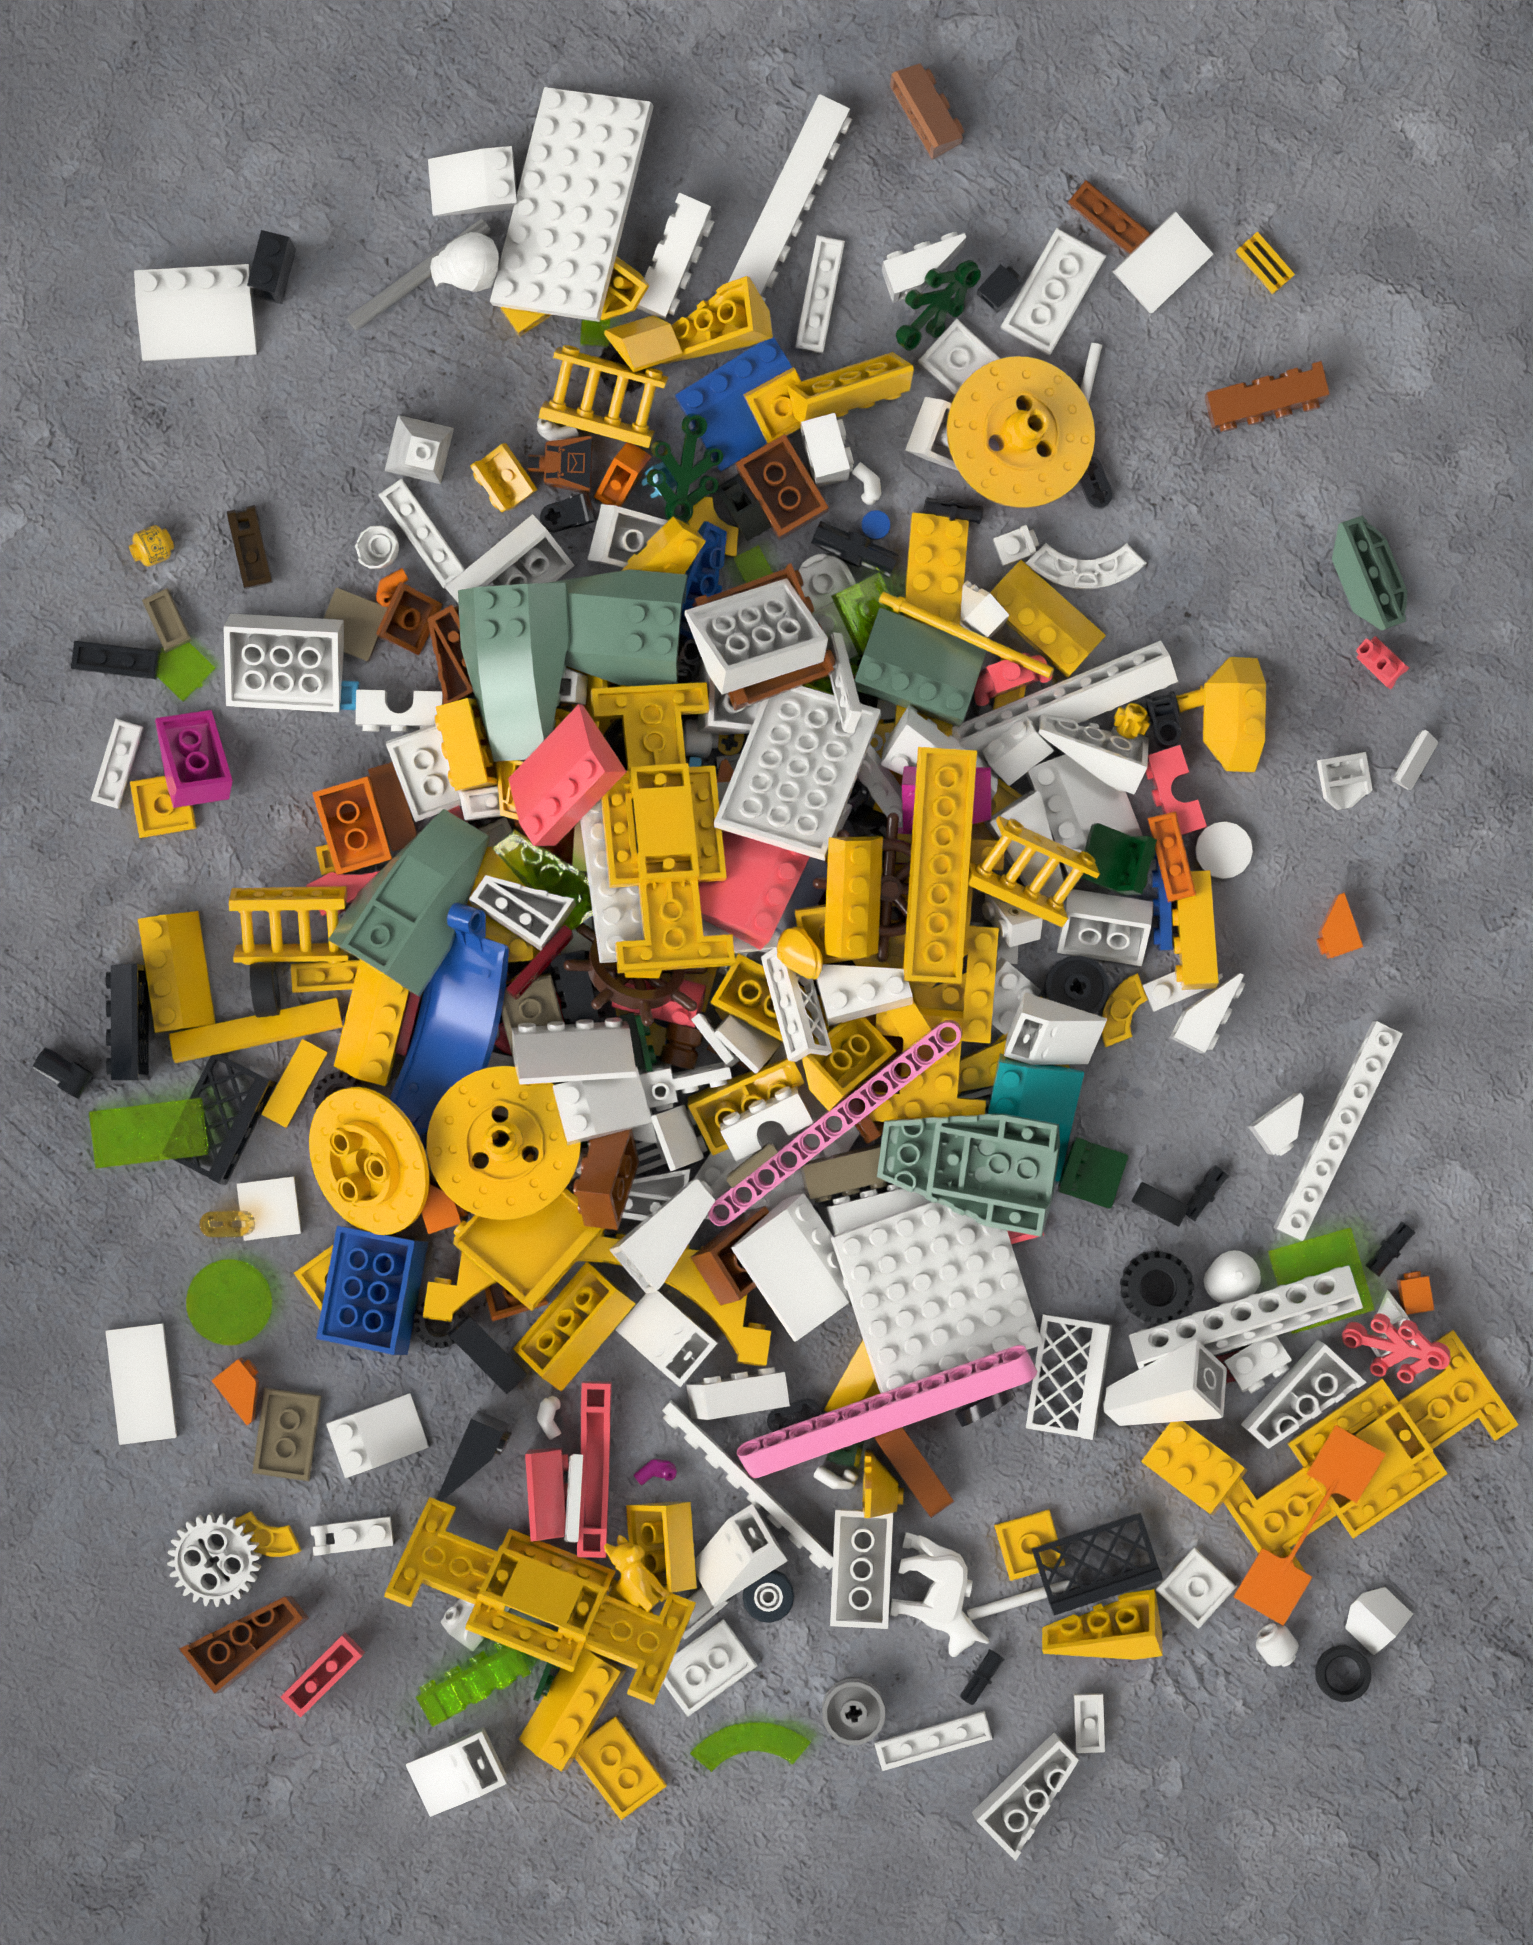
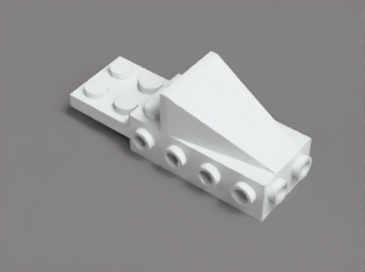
[632,1062,732,1143]

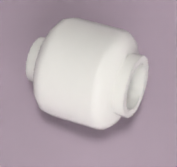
[682,719,719,758]
[1256,1623,1299,1667]

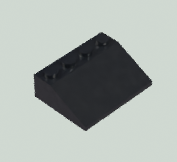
[106,964,149,1081]
[436,1411,512,1502]

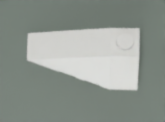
[960,581,1009,639]
[1038,714,1149,794]

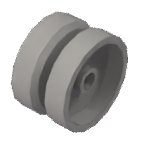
[822,1677,885,1745]

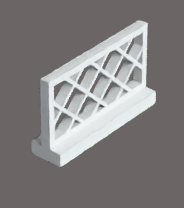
[1026,1314,1112,1440]

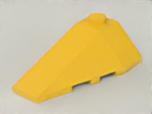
[661,276,773,364]
[688,1058,805,1156]
[824,1338,880,1412]
[1042,1589,1163,1660]

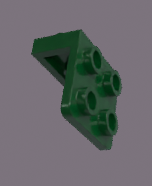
[1081,823,1157,895]

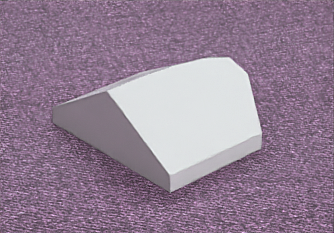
[1317,752,1373,810]
[1345,1587,1413,1655]

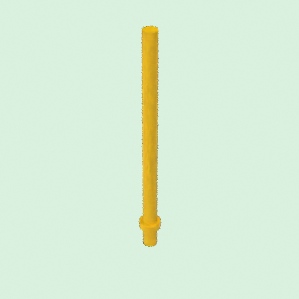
[879,592,1054,679]

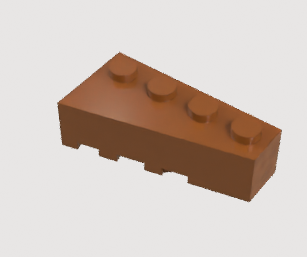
[1204,361,1330,432]
[179,1596,309,1694]

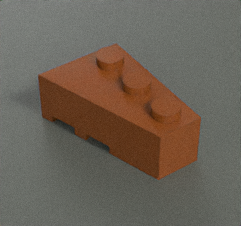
[427,604,474,704]

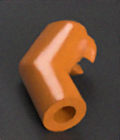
[376,568,409,607]

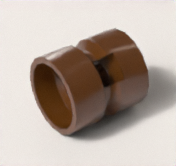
[659,1022,703,1069]

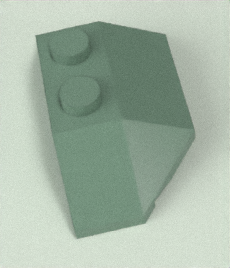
[1332,516,1408,630]

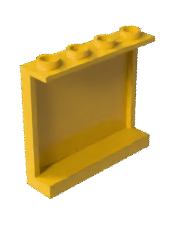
[453,1153,605,1311]

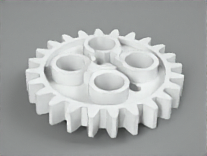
[167,1512,262,1607]

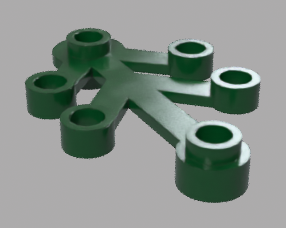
[896,260,981,351]
[646,413,723,523]

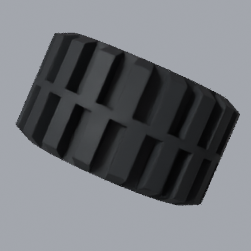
[1120,1251,1194,1324]

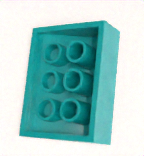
[986,1054,1084,1181]

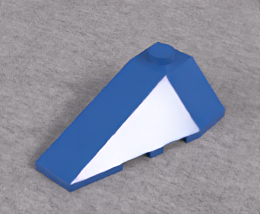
[680,521,727,639]

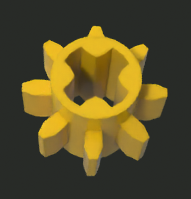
[1114,703,1150,739]

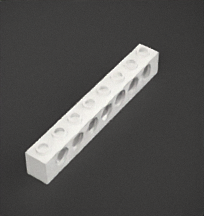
[1273,1021,1402,1241]
[1129,1265,1363,1369]

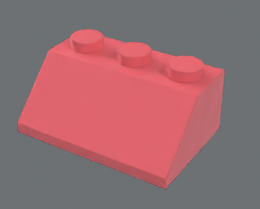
[525,1448,569,1541]

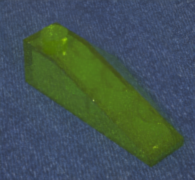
[492,830,593,930]

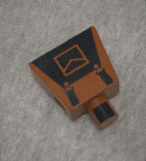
[528,436,593,494]

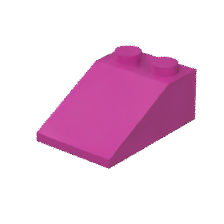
[155,710,233,808]
[902,766,991,834]

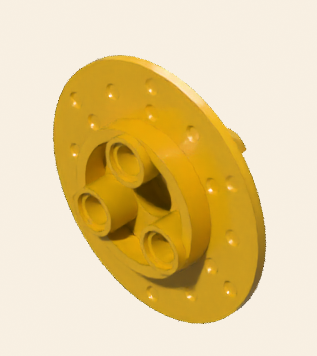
[947,356,1095,508]
[427,1066,581,1220]
[309,1087,429,1235]

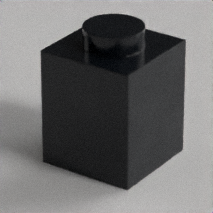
[976,264,1022,313]

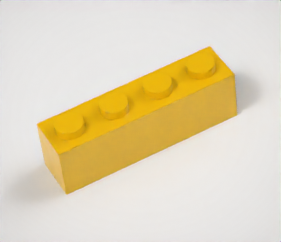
[1171,870,1219,990]

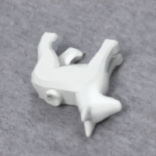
[889,1532,990,1657]

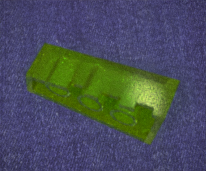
[416,1642,534,1727]

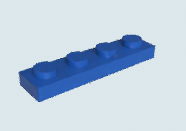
[1151,850,1172,951]

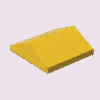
[604,315,683,372]

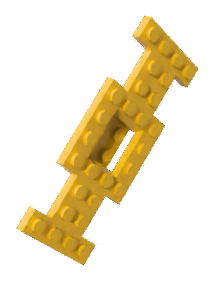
[591,682,735,973]
[869,833,1005,1122]
[1223,1329,1519,1572]
[384,1497,696,1705]

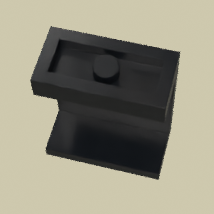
[247,230,296,304]

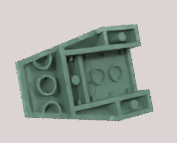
[548,570,688,686]
[458,583,570,762]
[877,1113,1060,1237]

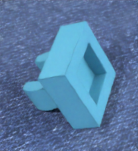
[641,462,677,498]

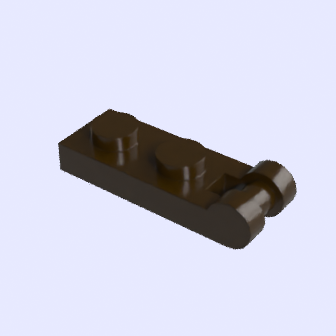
[227,505,273,589]

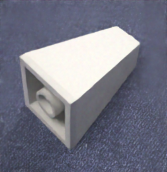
[385,415,454,484]
[983,791,1064,897]
[609,1179,716,1293]
[1103,1340,1227,1426]

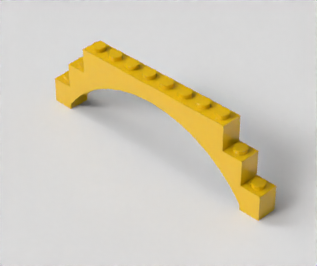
[423,1232,771,1367]

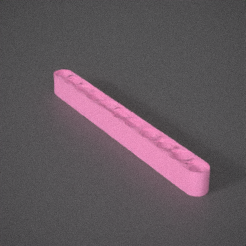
[708,1020,962,1226]
[737,1345,1037,1478]

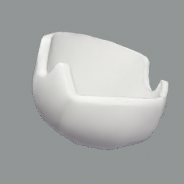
[355,525,399,569]

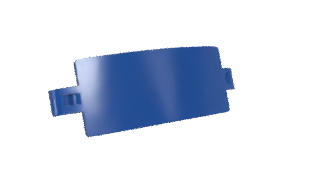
[390,902,509,1150]

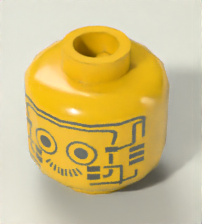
[129,525,174,567]

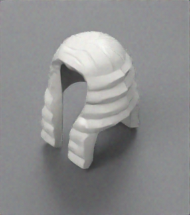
[430,232,499,292]

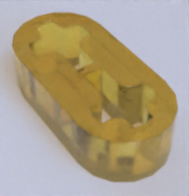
[199,1210,255,1237]

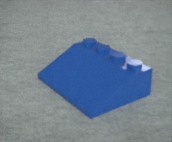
[675,336,792,472]
[316,1226,428,1355]

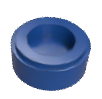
[862,510,890,540]

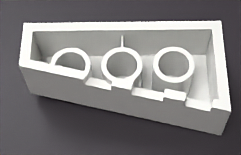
[637,193,714,321]
[1241,1340,1367,1449]

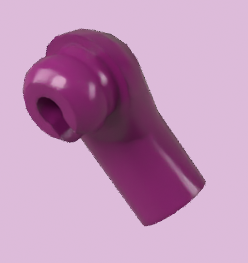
[633,1459,677,1486]

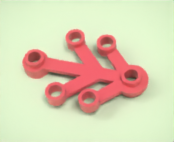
[1342,1313,1451,1383]

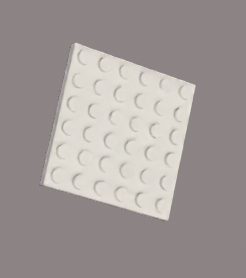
[831,1201,1043,1394]

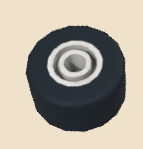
[742,1570,794,1623]

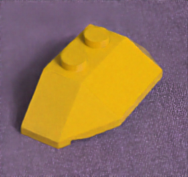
[601,256,649,321]
[1203,657,1266,772]

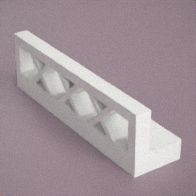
[761,947,832,1062]

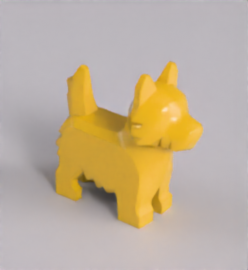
[604,1535,670,1613]

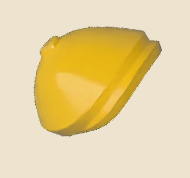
[777,927,823,980]

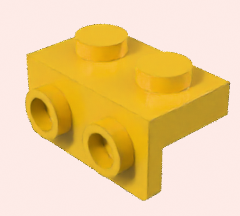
[470,443,538,512]

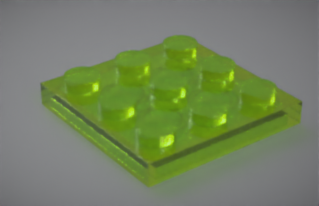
[1267,1227,1375,1334]

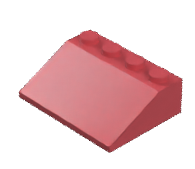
[508,704,627,846]
[698,830,810,950]

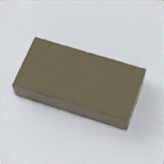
[142,588,192,653]

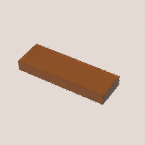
[1067,180,1151,255]
[368,762,417,852]

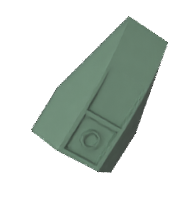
[328,809,491,997]

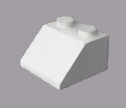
[905,397,958,471]
[1248,1093,1304,1156]

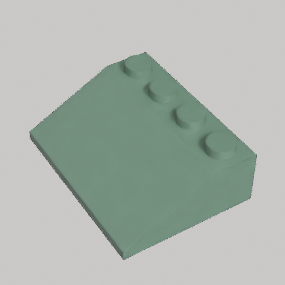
[854,608,987,727]

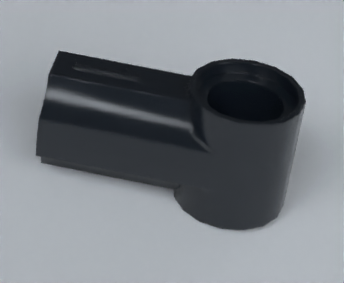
[32,1047,94,1099]

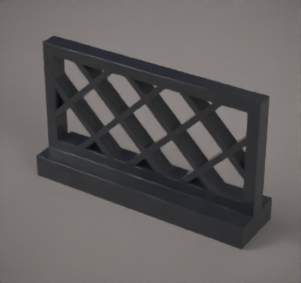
[162,1054,277,1185]
[1031,1512,1163,1616]

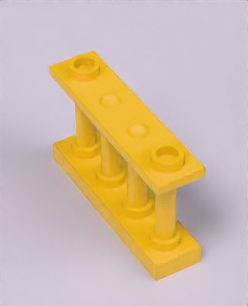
[538,345,669,448]
[968,816,1100,927]
[229,886,350,965]

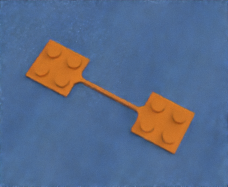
[1233,1425,1386,1626]

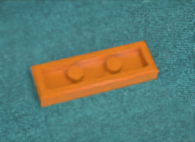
[1148,811,1196,903]

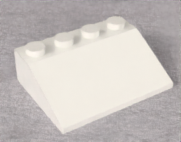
[134,264,257,361]
[685,578,828,694]
[224,614,344,712]
[1026,754,1143,877]
[512,1018,636,1084]
[731,1193,851,1341]

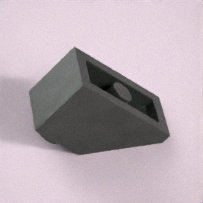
[716,474,772,541]

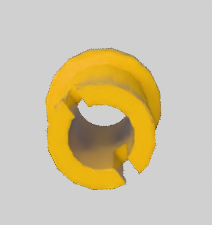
[1176,685,1204,713]

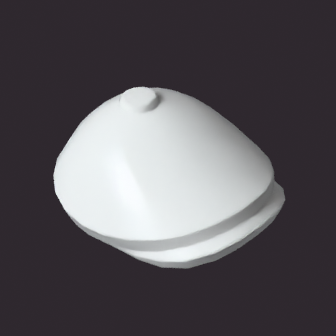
[1204,1250,1261,1303]

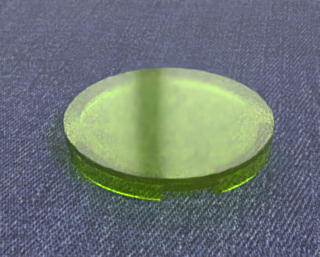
[186,1259,273,1345]

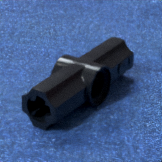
[811,521,899,578]

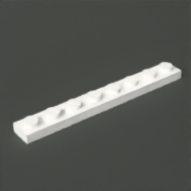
[662,1400,833,1570]

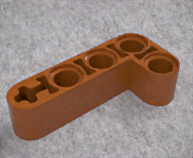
[874,1427,955,1518]

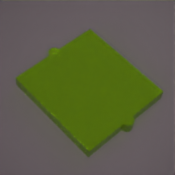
[157,642,216,702]

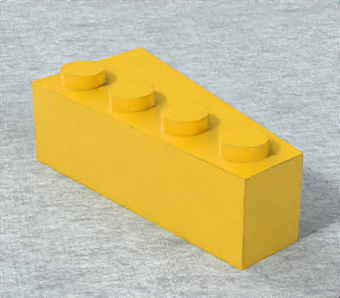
[621,516,706,574]

